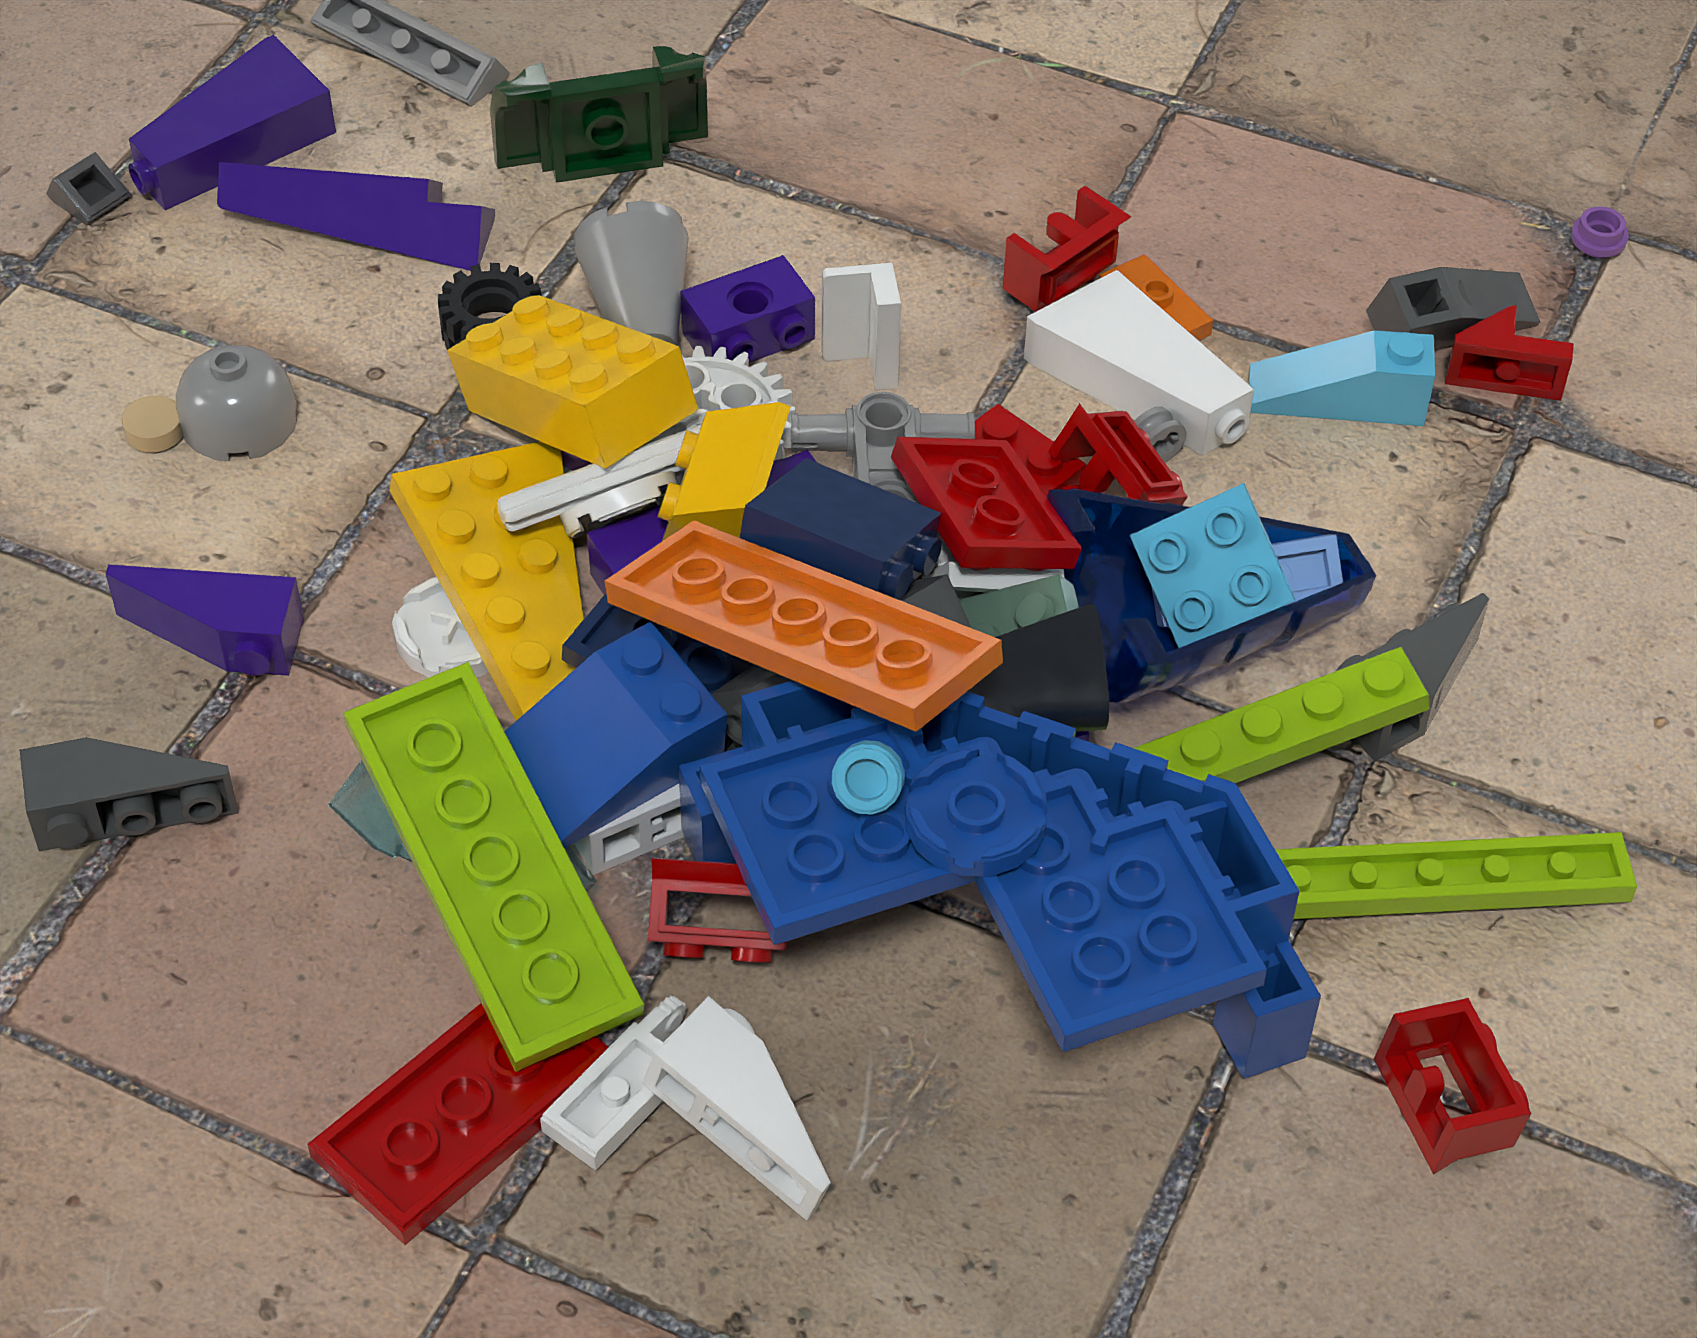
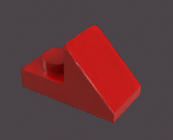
[1445,305,1574,401]

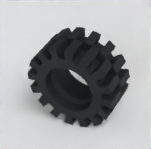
[437,263,542,350]

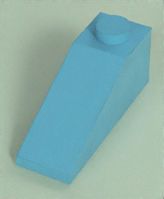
[1248,330,1435,426]

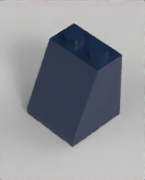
[739,458,942,600]

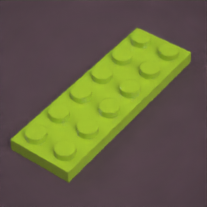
[343,662,644,1072]

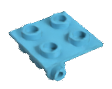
[1130,483,1296,651]

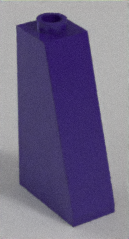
[128,35,336,211]

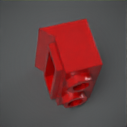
[1003,186,1132,312]
[1048,403,1188,539]
[648,858,789,962]
[1374,998,1532,1175]

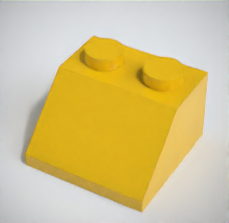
[657,402,791,541]

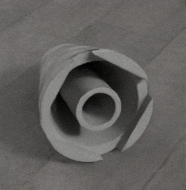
[574,201,689,345]

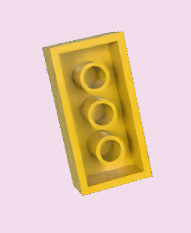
[447,295,699,469]

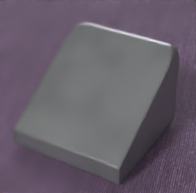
[46,152,131,225]

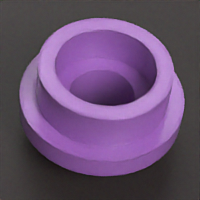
[1571,207,1629,258]

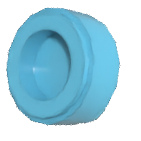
[832,740,905,814]

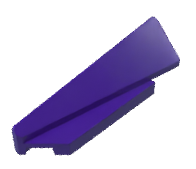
[217,162,495,271]

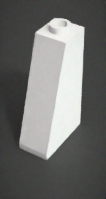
[1024,270,1254,456]

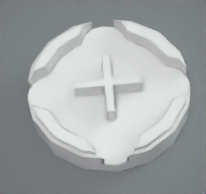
[559,471,679,538]
[392,577,489,677]

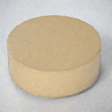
[121,396,183,453]

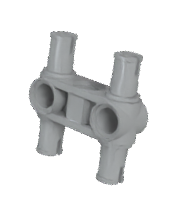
[791,391,975,504]

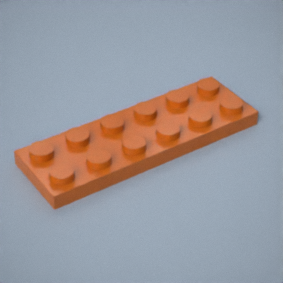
[605,520,1003,732]

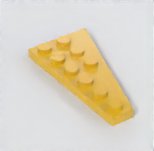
[390,441,584,721]

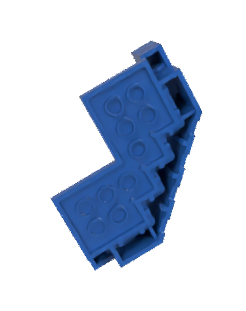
[678,680,1321,1079]

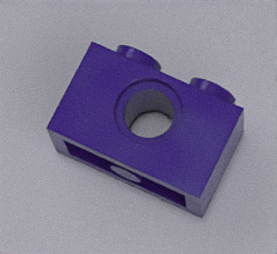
[680,255,815,363]

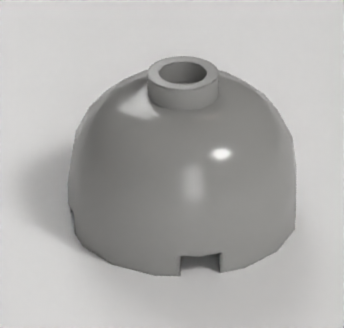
[176,345,297,461]

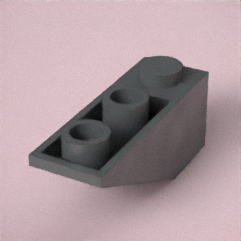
[1366,267,1540,350]
[1335,593,1489,761]
[19,737,238,851]

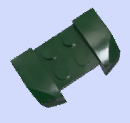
[490,46,708,183]

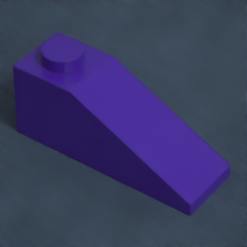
[106,564,304,676]

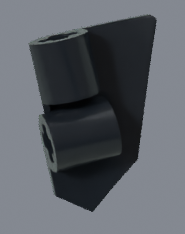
[968,604,1110,732]

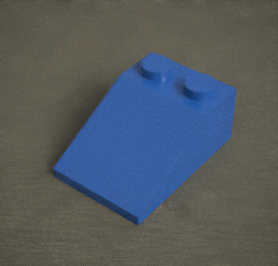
[504,622,727,849]

